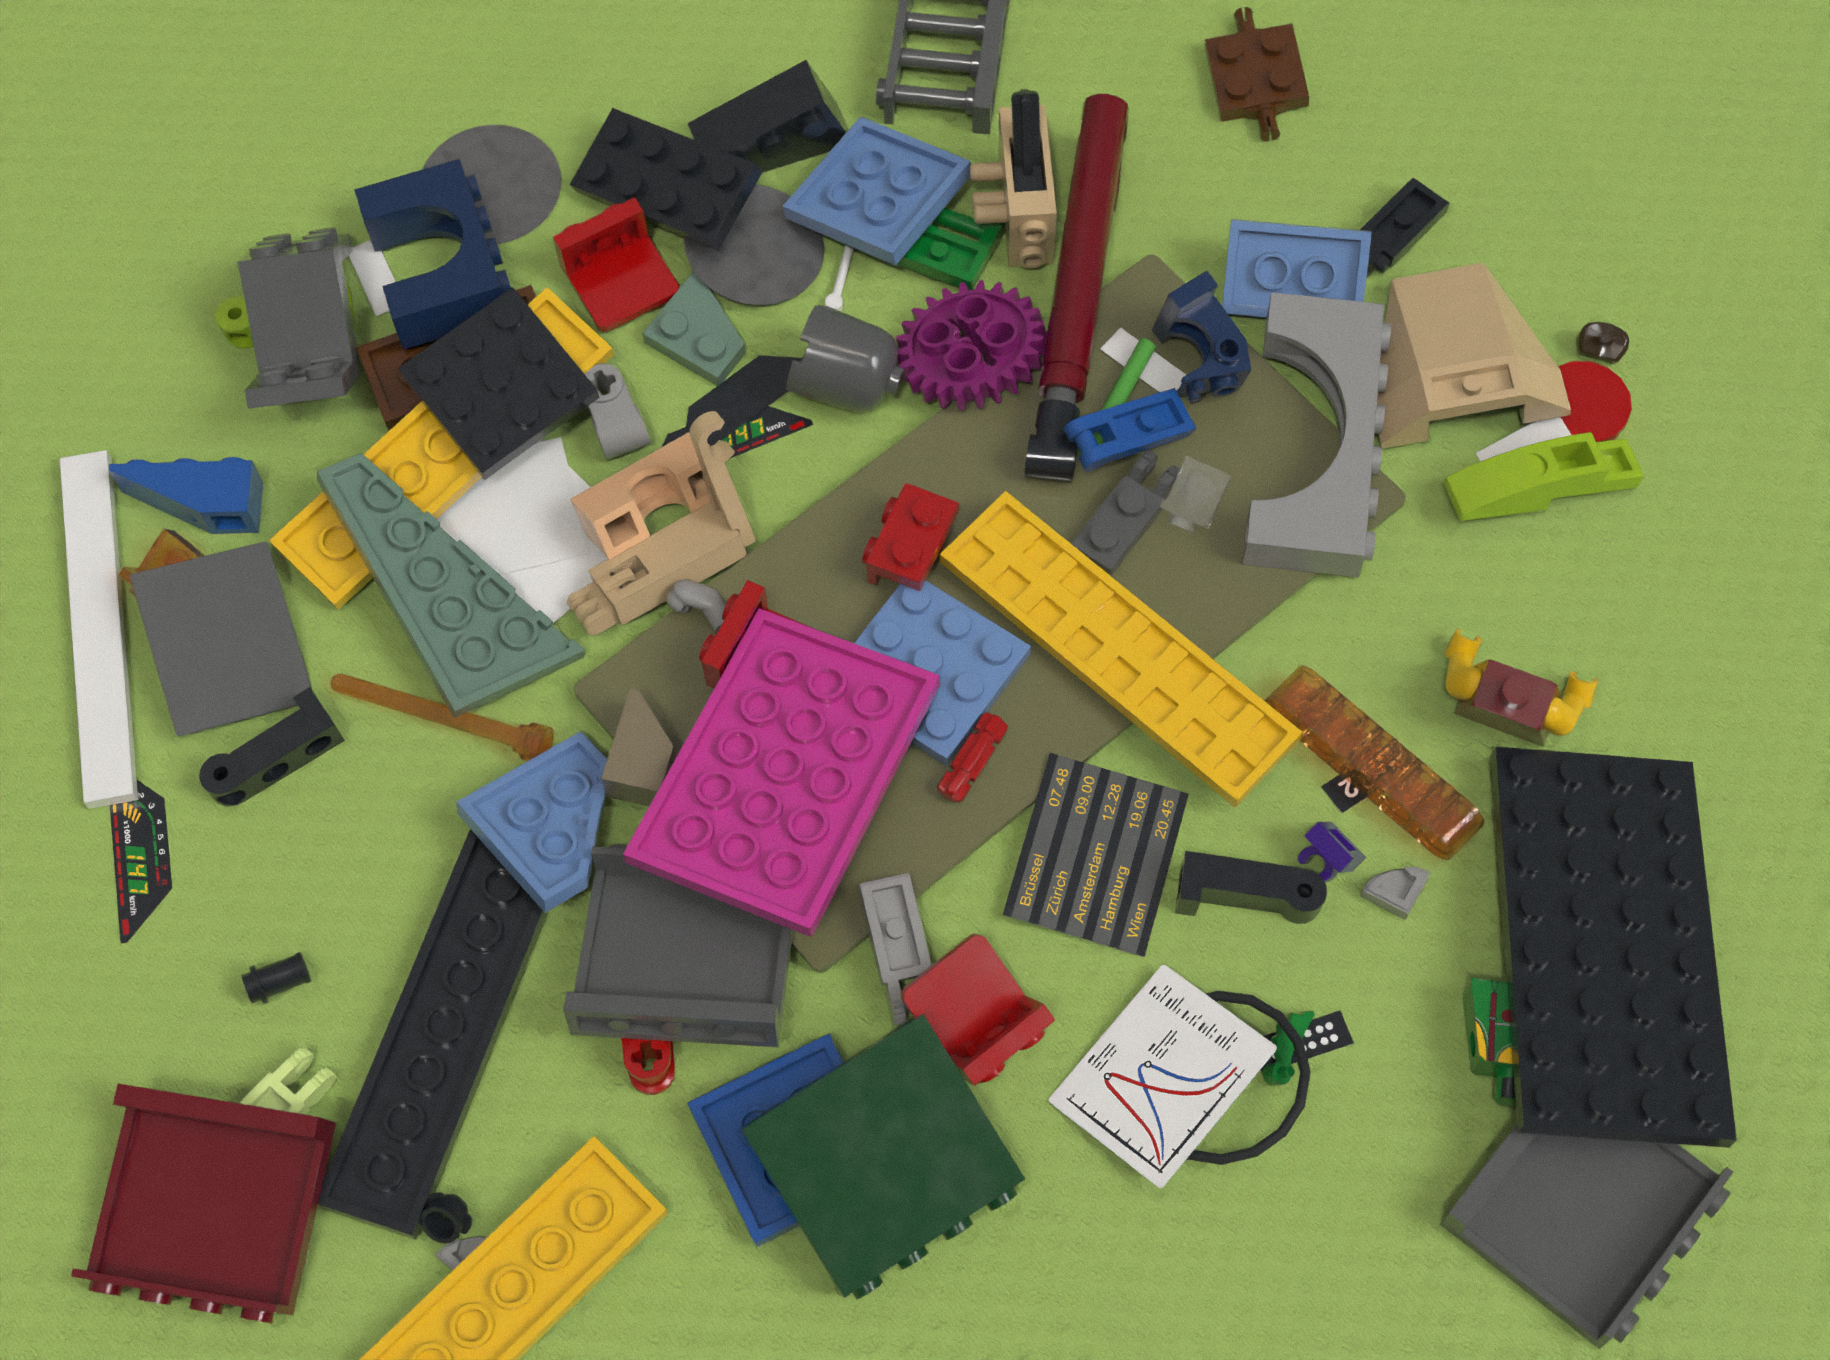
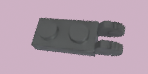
[1071,449,1183,576]

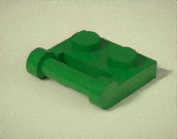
[897,207,1005,291]

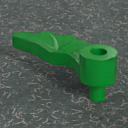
[1262,1011,1315,1086]

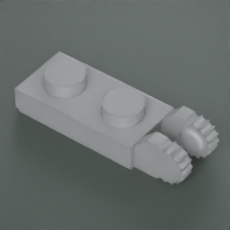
[857,873,932,1025]

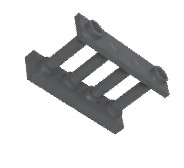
[876,0,1010,135]

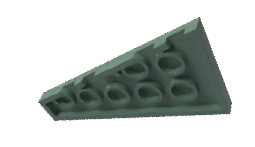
[317,453,586,718]

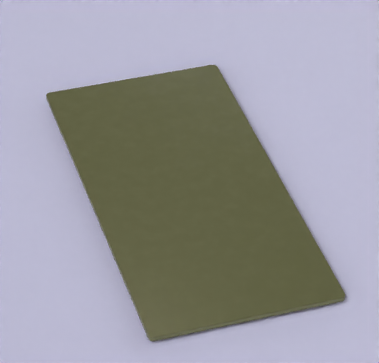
[574,255,1406,973]

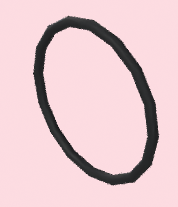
[1187,991,1311,1165]

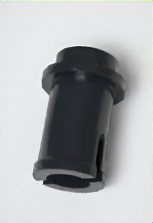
[241,952,312,1005]

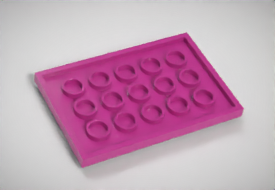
[623,609,940,937]

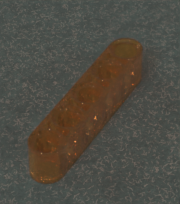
[1265,665,1484,861]

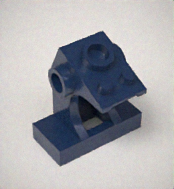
[1152,271,1251,402]

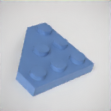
[456,731,607,913]

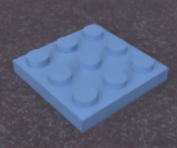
[782,116,971,266]
[854,581,1031,766]

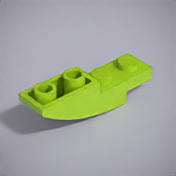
[1443,432,1645,521]

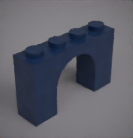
[354,159,511,350]

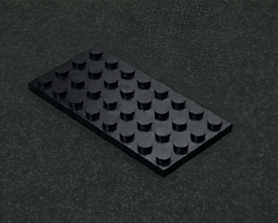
[1490,747,1737,1148]

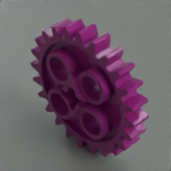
[896,280,1047,411]

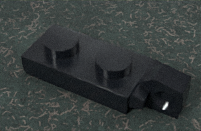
[1360,178,1450,279]

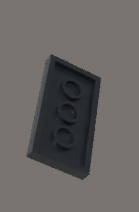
[569,108,762,251]

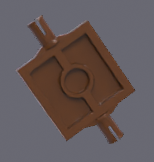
[1205,7,1309,142]

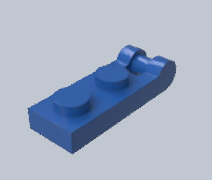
[1063,388,1196,472]

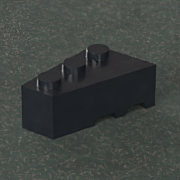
[688,60,849,173]

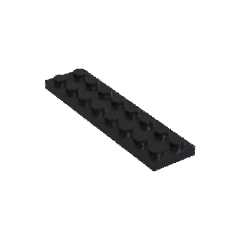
[318,829,547,1240]

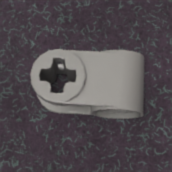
[585,364,651,460]

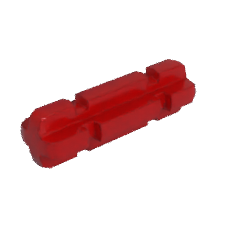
[937,713,1008,803]

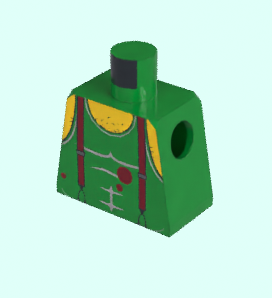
[1463,978,1516,1107]

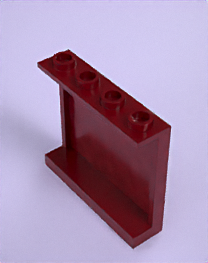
[71,1083,336,1323]

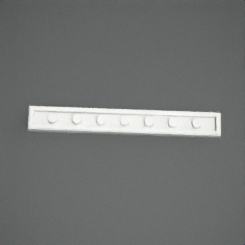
[60,450,138,809]

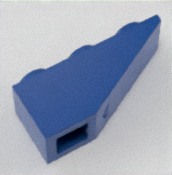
[109,457,263,534]

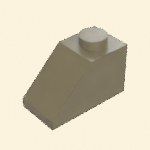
[601,688,676,807]

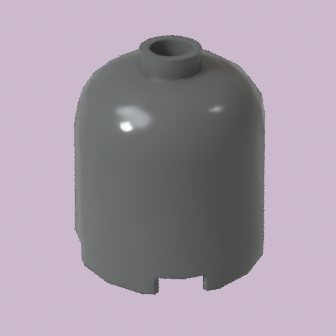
[786,304,904,414]

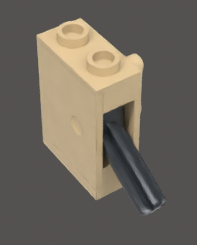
[970,89,1057,269]

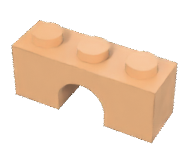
[570,432,710,560]

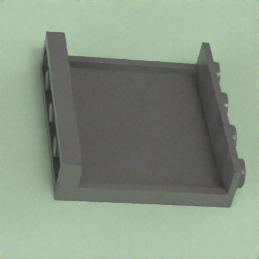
[563,844,793,1047]
[1440,1124,1733,1349]

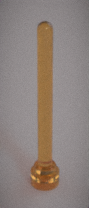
[330,673,554,761]

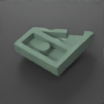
[642,271,746,386]

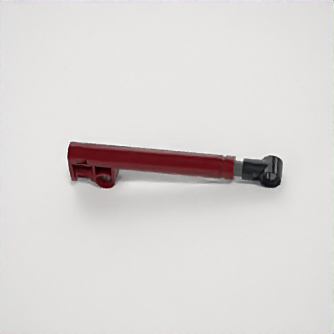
[1024,94,1129,483]

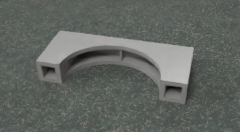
[1243,292,1391,578]

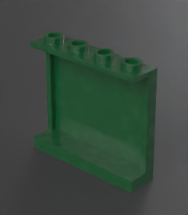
[737,1014,1025,1300]

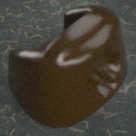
[1578,322,1629,363]

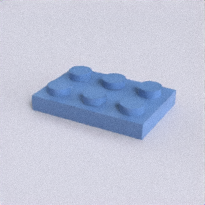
[1222,219,1372,317]

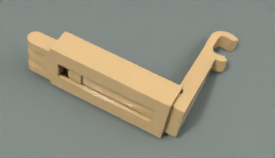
[567,411,756,635]

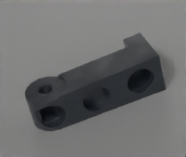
[199,687,345,807]
[1175,851,1327,924]

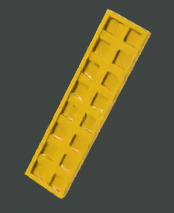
[940,491,1302,808]

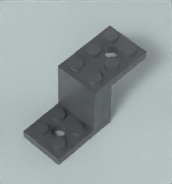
[238,227,362,409]

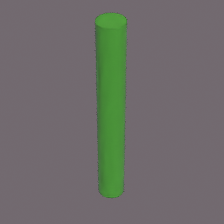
[1077,338,1156,456]

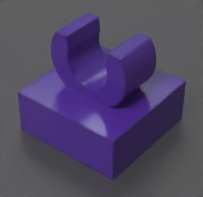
[1297,822,1367,883]

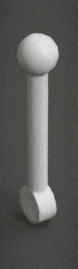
[825,245,854,311]

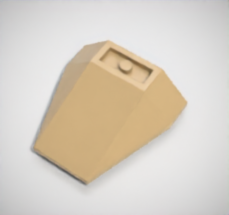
[1377,262,1571,449]

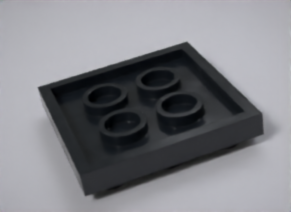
[398,287,600,480]

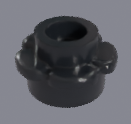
[420,1192,472,1243]

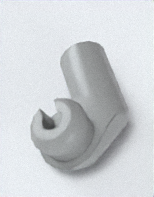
[666,579,726,634]

